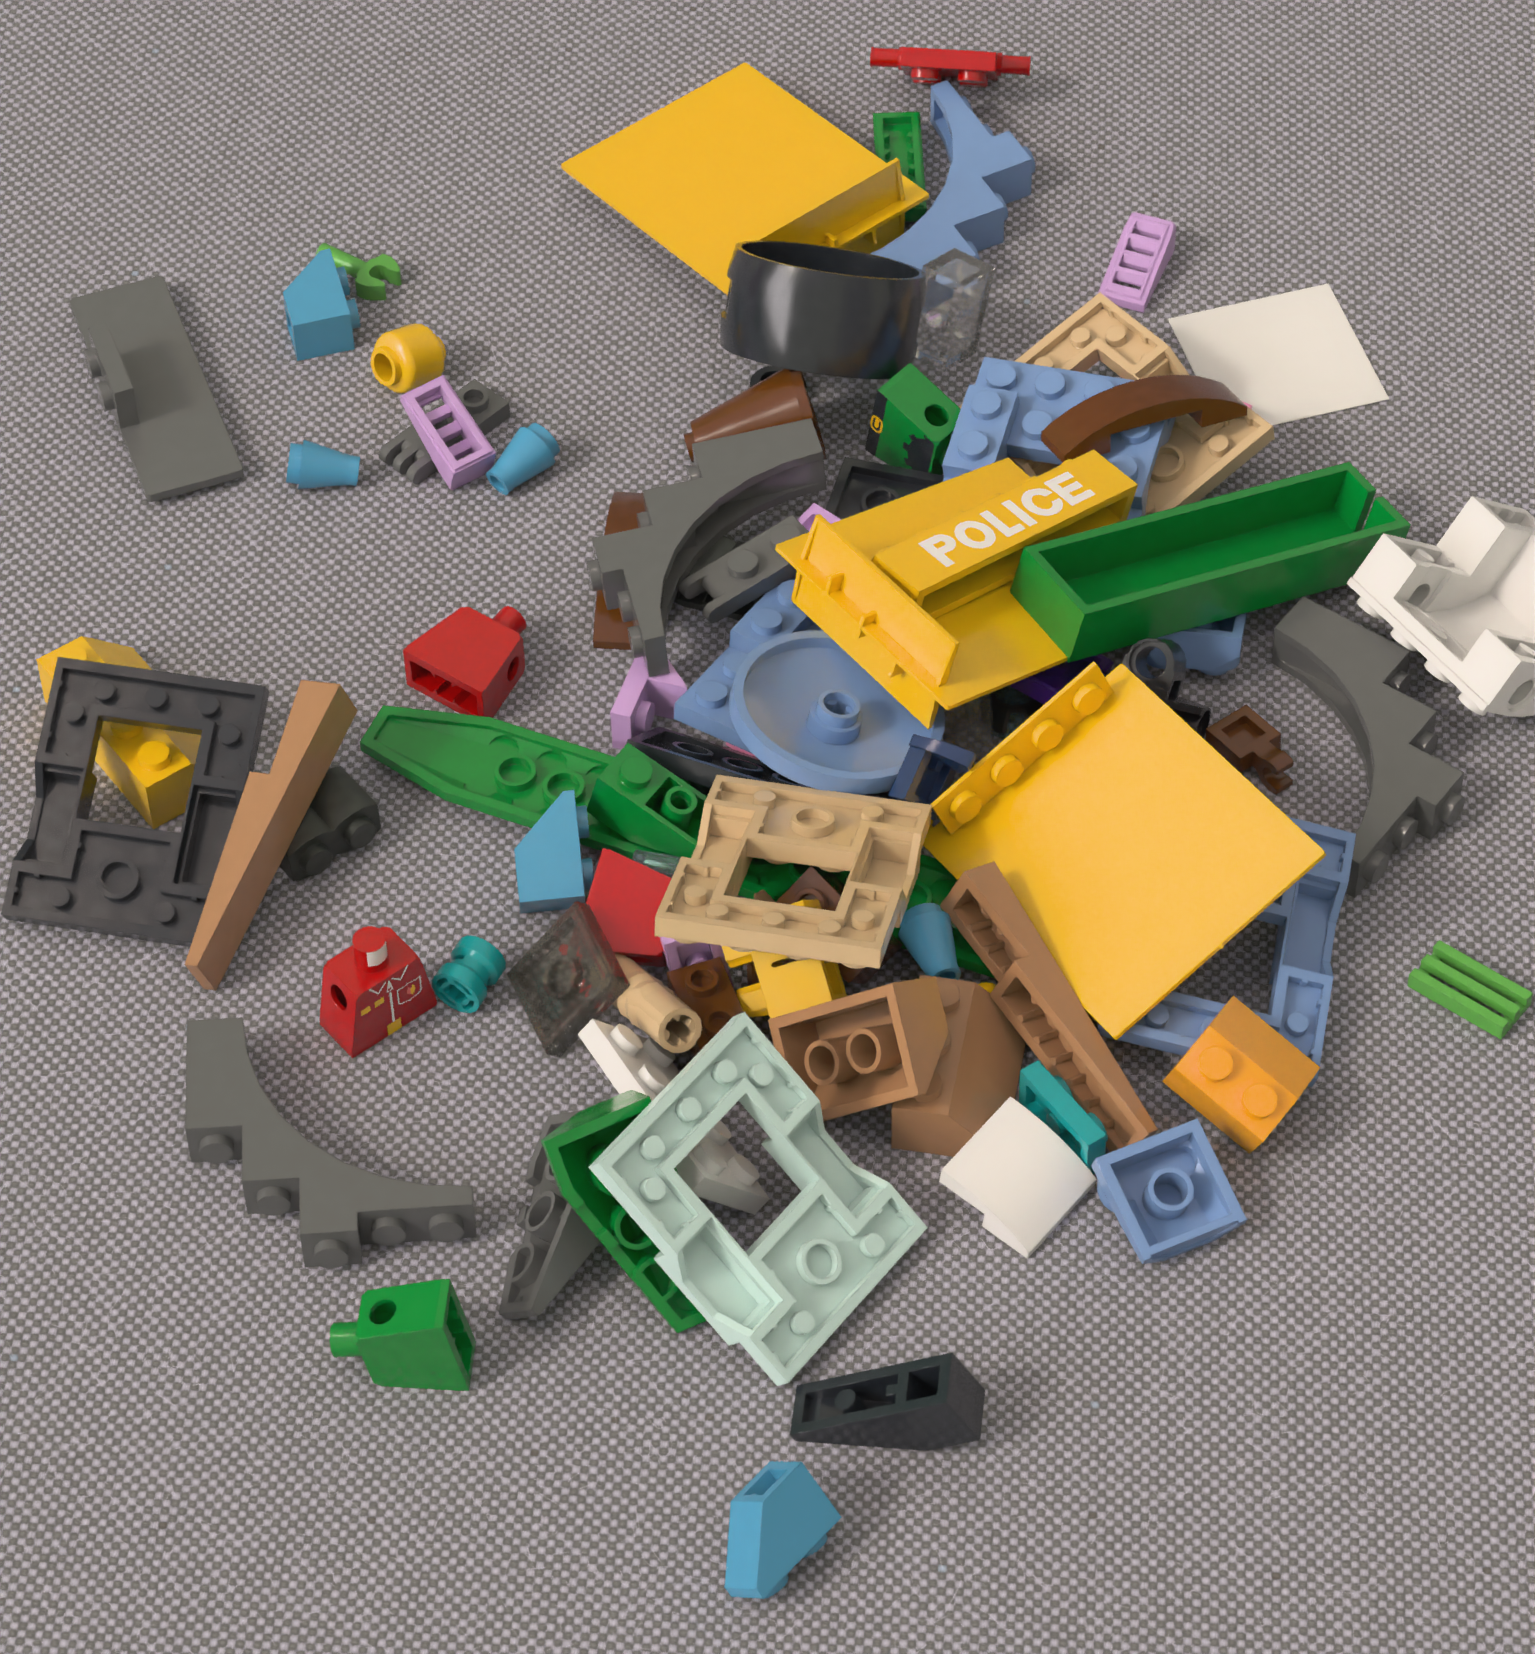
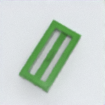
[1407,940,1533,1040]

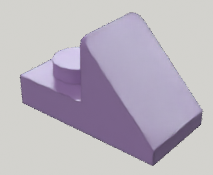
[610,657,688,749]

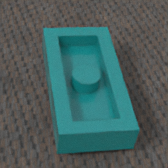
[1019,1060,1108,1175]

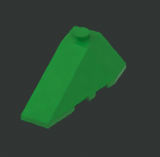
[541,1089,707,1333]

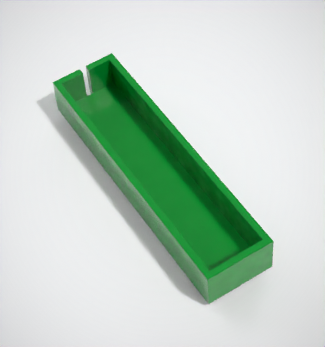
[1010,462,1411,663]

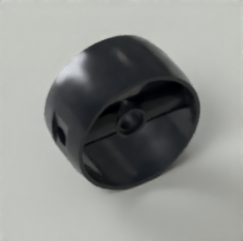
[720,240,926,379]

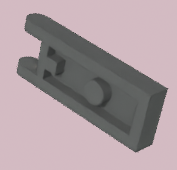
[679,515,809,623]

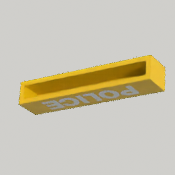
[871,449,1138,619]

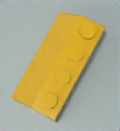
[36,636,201,829]

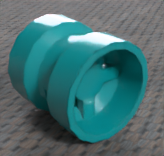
[431,935,506,1013]

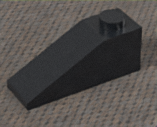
[790,1353,985,1451]

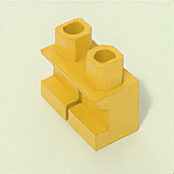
[722,899,847,1019]

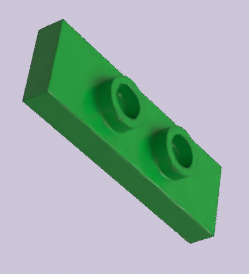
[873,112,927,222]

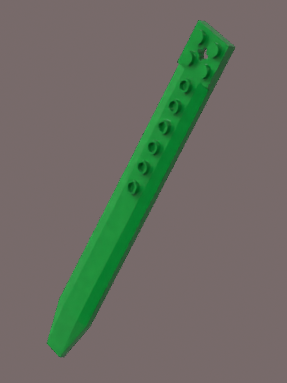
[360,705,1089,1014]

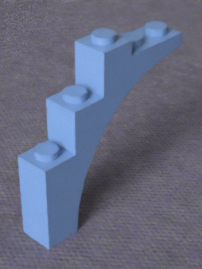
[870,80,1035,310]

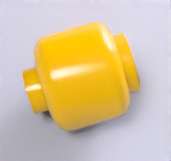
[371,323,446,393]

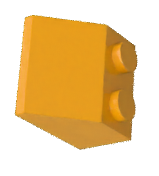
[1162,996,1320,1154]

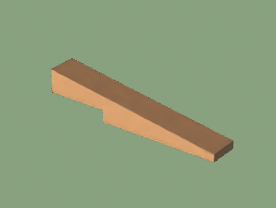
[184,680,358,991]
[940,861,1158,1152]

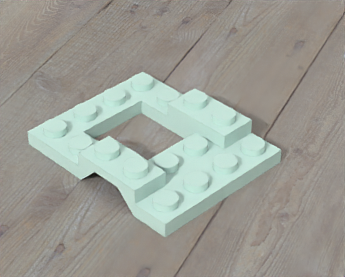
[589,1012,928,1386]

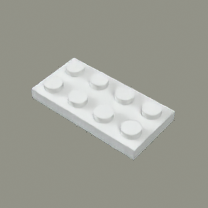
[578,1018,770,1215]

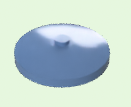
[729,630,945,795]

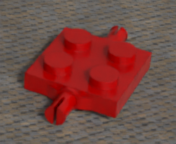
[870,47,1031,88]

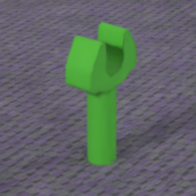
[316,243,402,301]

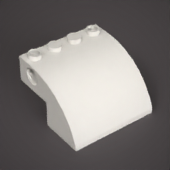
[1347,496,1535,717]

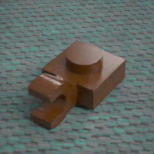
[1205,705,1294,795]

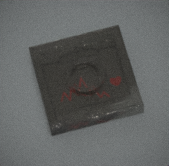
[507,901,630,1058]

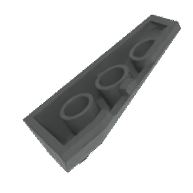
[499,1110,600,1319]

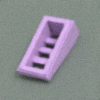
[1098,212,1176,313]
[400,375,496,490]

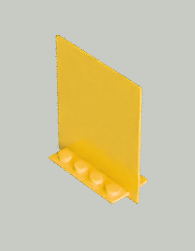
[561,63,929,295]
[775,458,1068,729]
[923,661,1326,1040]

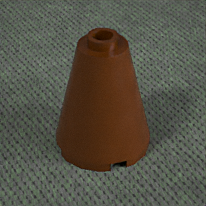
[684,368,827,463]

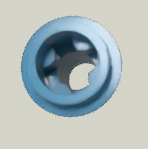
[486,423,560,495]
[286,440,360,489]
[898,903,961,980]

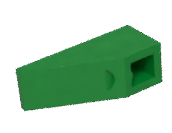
[587,743,707,858]

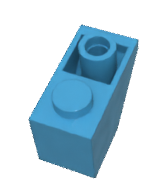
[283,249,361,361]
[514,790,594,914]
[725,1461,842,1599]

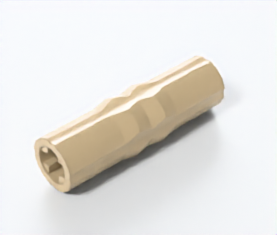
[593,954,702,1053]

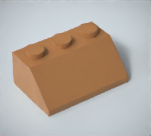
[891,975,1026,1157]
[768,976,949,1122]

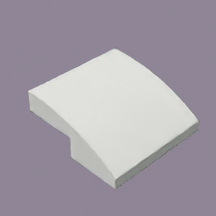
[939,1096,1097,1259]

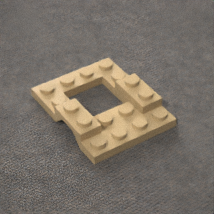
[958,292,1275,515]
[655,775,932,969]

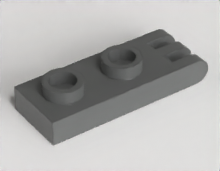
[379,379,510,484]

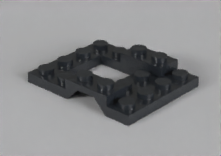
[1,657,270,947]

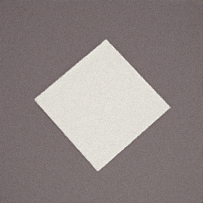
[1168,284,1389,426]

